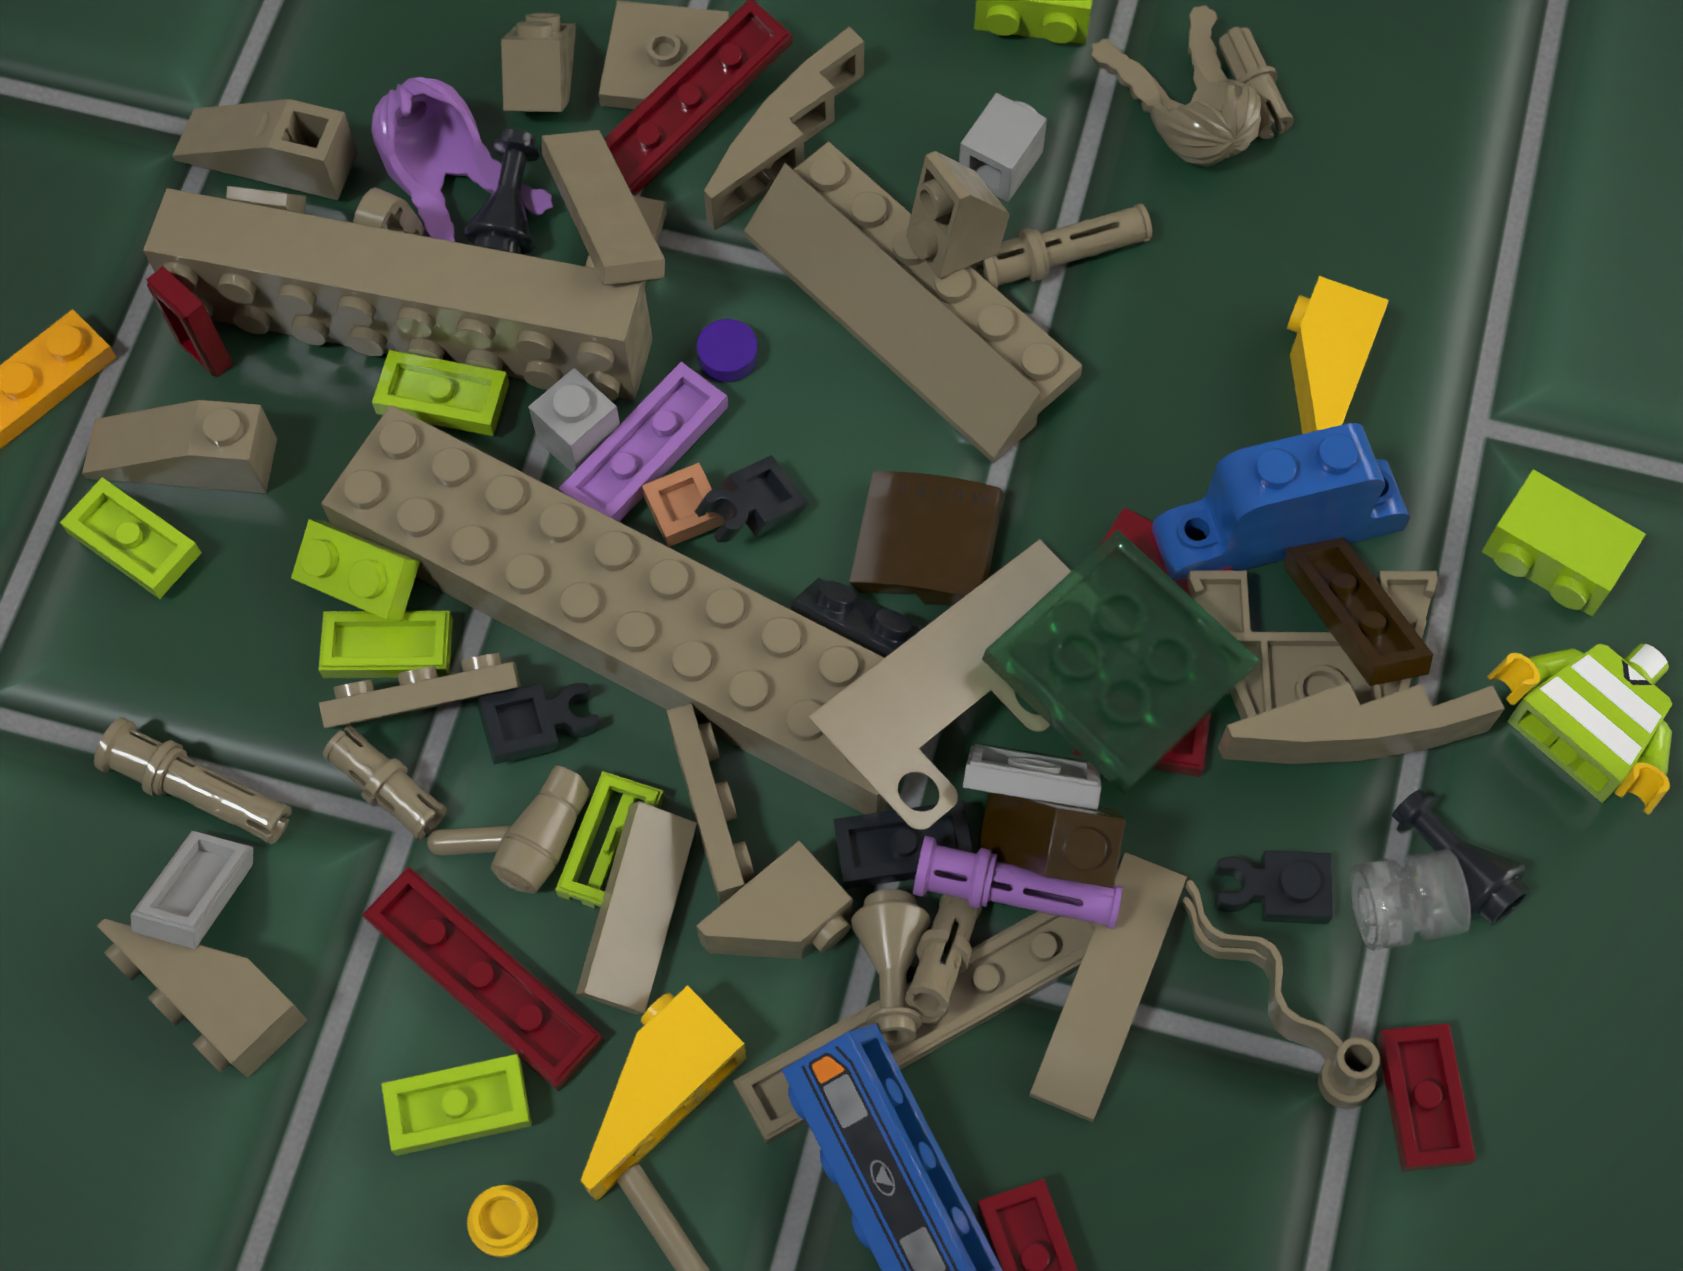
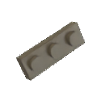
[319,653,521,728]
[666,703,755,906]

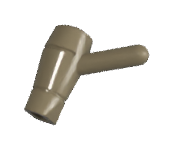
[427,765,591,894]

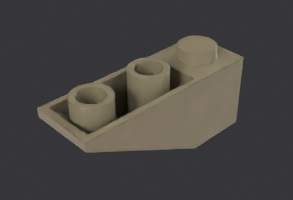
[172,99,358,200]
[97,919,308,1079]

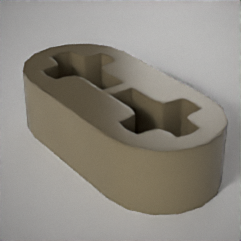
[353,187,424,236]

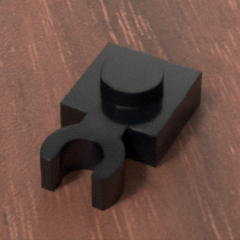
[694,455,809,543]
[477,683,599,765]
[1215,850,1333,925]

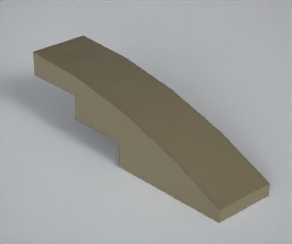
[704,26,864,231]
[1218,682,1505,764]

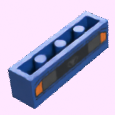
[782,1024,1003,1271]

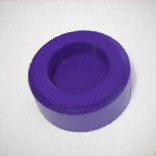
[697,319,758,382]

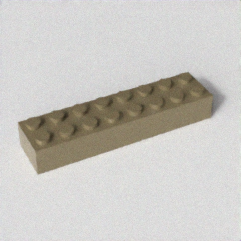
[143,188,653,401]

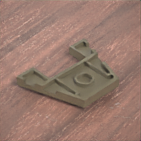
[1187,571,1438,759]

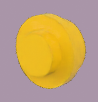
[467,1185,538,1258]

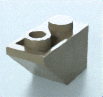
[501,13,575,112]
[906,151,1010,279]

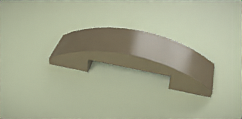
[1029,852,1187,1123]

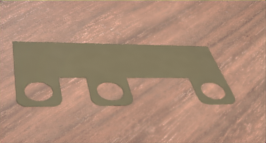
[808,539,1138,830]

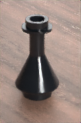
[464,129,540,255]
[1392,789,1531,927]

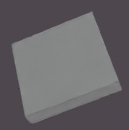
[963,744,1101,810]

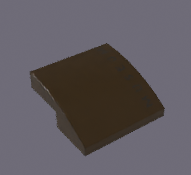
[849,471,1004,605]

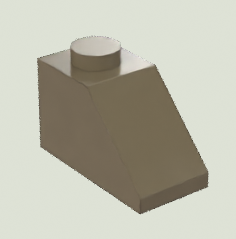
[696,841,852,959]

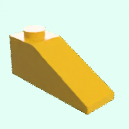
[1287,276,1389,434]
[581,985,747,1202]

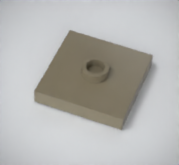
[599,0,729,110]

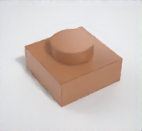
[642,463,724,547]

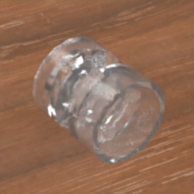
[1350,849,1471,951]

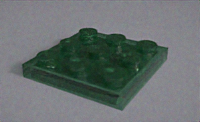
[982,530,1260,795]

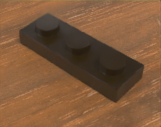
[1283,537,1434,686]

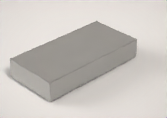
[131,831,253,949]

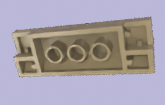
[744,141,1083,463]

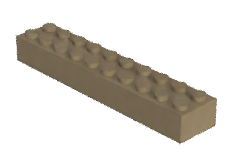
[321,405,901,814]

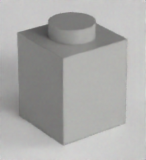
[959,93,1047,202]
[528,368,620,473]

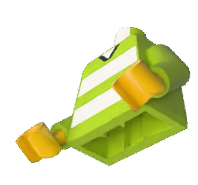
[1487,643,1672,815]

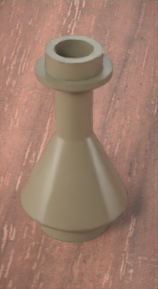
[851,889,931,1045]

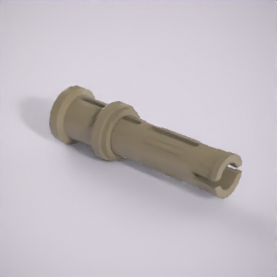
[972,203,1152,289]
[94,717,292,845]

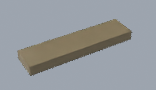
[542,130,665,286]

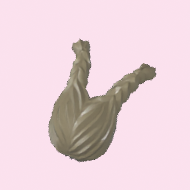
[1091,5,1261,167]

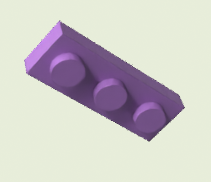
[558,362,728,522]

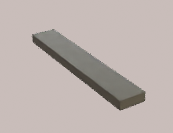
[733,896,1096,1145]

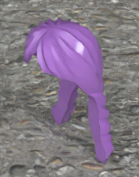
[372,77,553,242]

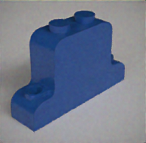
[1151,423,1410,582]

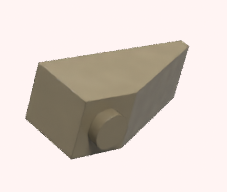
[82,400,277,493]

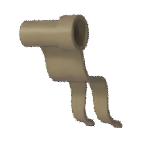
[1182,880,1380,1109]

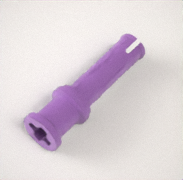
[913,836,1123,929]

